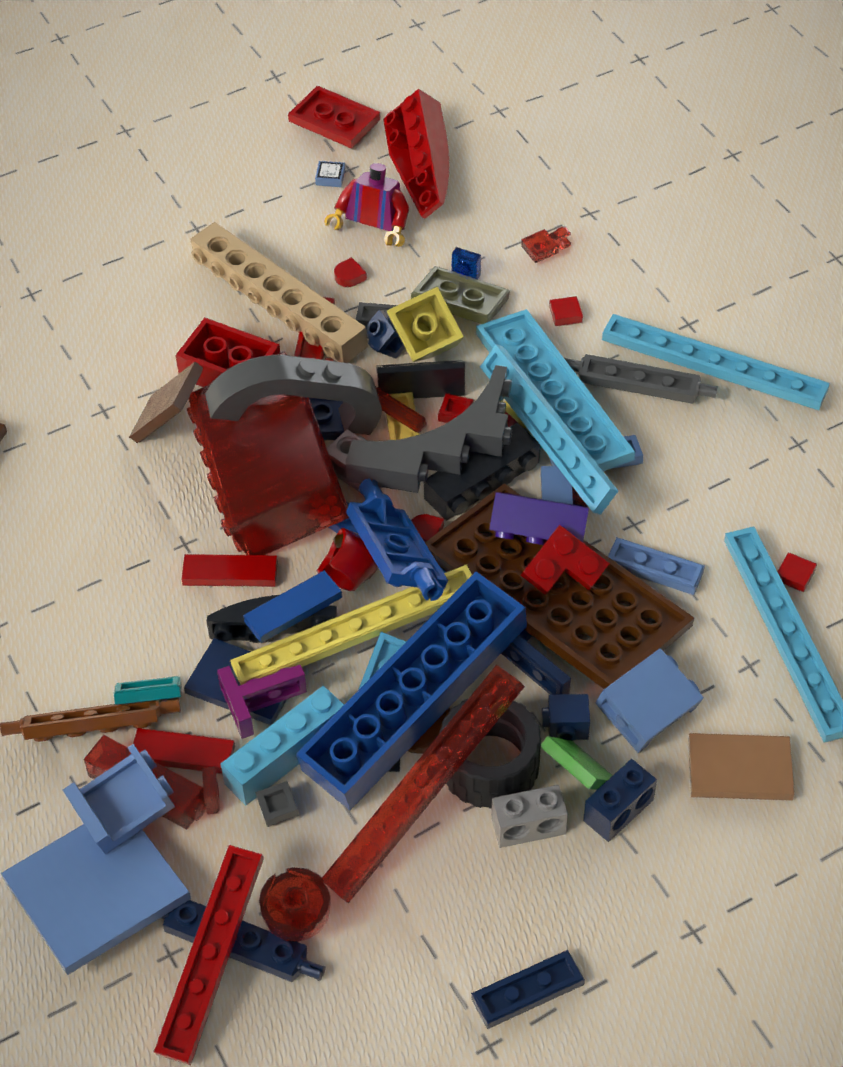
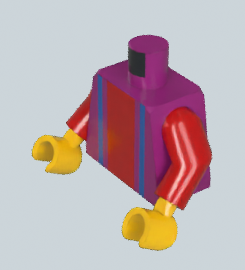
[324,163,409,247]

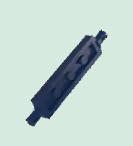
[161,900,325,982]

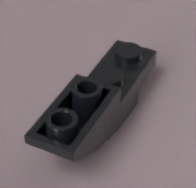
[206,595,338,643]

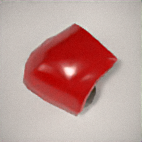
[316,528,378,591]

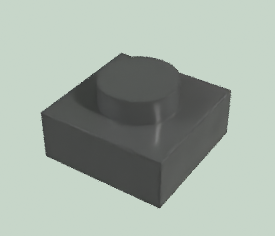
[255,781,299,827]

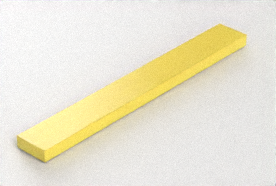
[230,565,472,685]

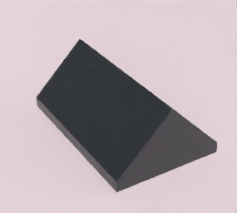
[376,360,465,401]

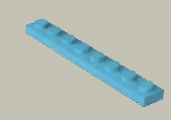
[602,314,830,410]
[480,344,618,515]
[724,526,843,743]

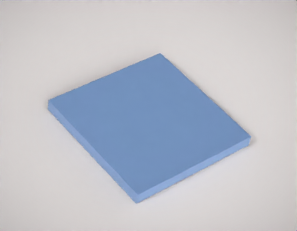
[1,824,191,975]

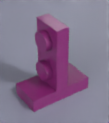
[217,664,307,739]

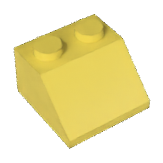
[386,287,464,362]

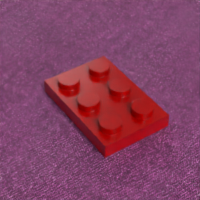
[288,85,380,149]

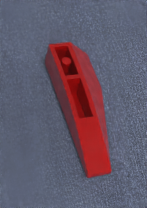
[383,88,449,219]

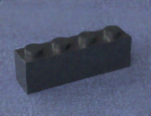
[424,423,540,521]

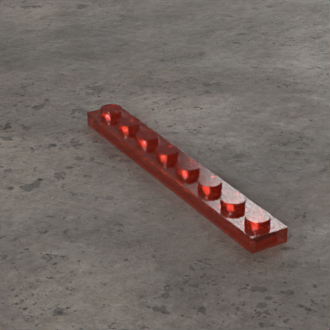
[320,664,525,904]

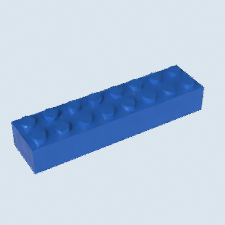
[296,572,527,811]

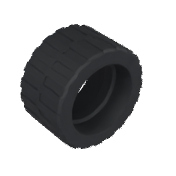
[439,694,541,809]

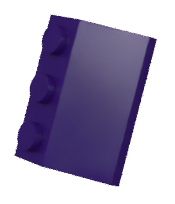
[489,492,589,545]

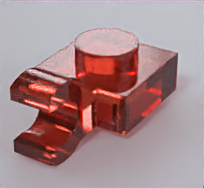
[521,226,571,263]

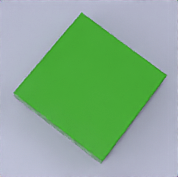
[540,736,613,790]

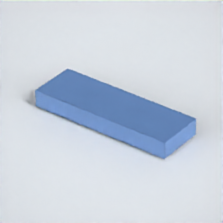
[608,537,705,595]

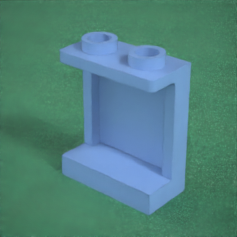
[595,648,704,753]
[63,744,175,854]

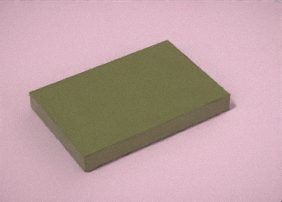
[411,266,510,324]

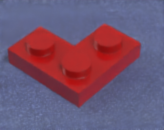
[520,524,610,595]

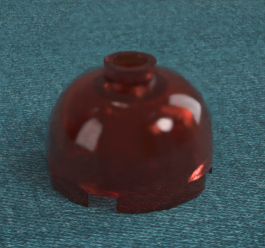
[259,867,331,942]

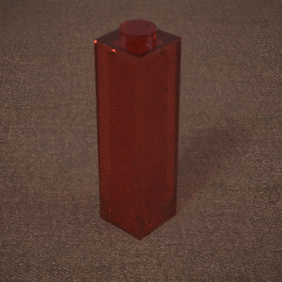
[83,734,206,830]

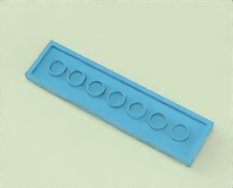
[476,309,635,471]

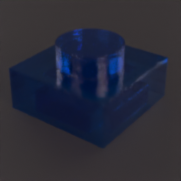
[451,247,481,279]

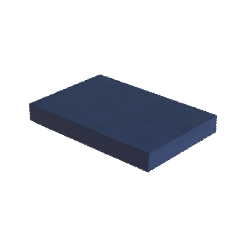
[184,638,286,725]

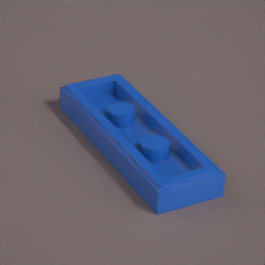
[243,570,342,643]

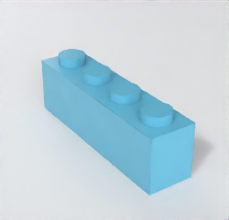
[221,685,344,806]

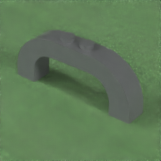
[205,355,382,435]

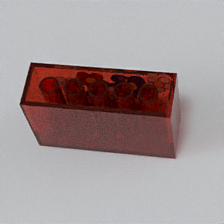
[187,351,349,555]

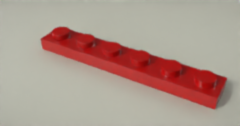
[154,845,264,1065]

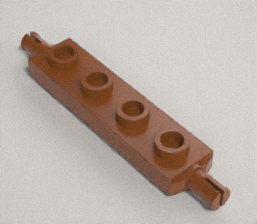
[0,698,181,742]

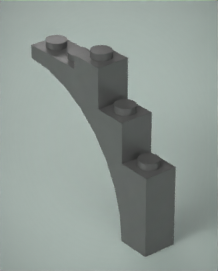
[345,365,512,493]

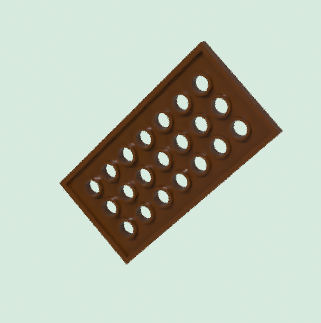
[425,483,695,689]

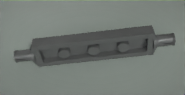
[564,354,718,404]

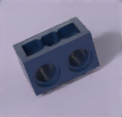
[583,758,657,842]

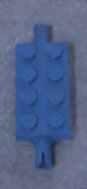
[346,479,448,601]

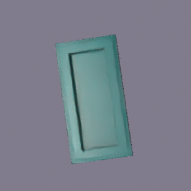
[114,676,182,705]

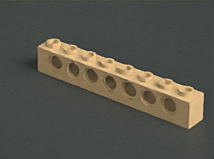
[190,222,368,363]

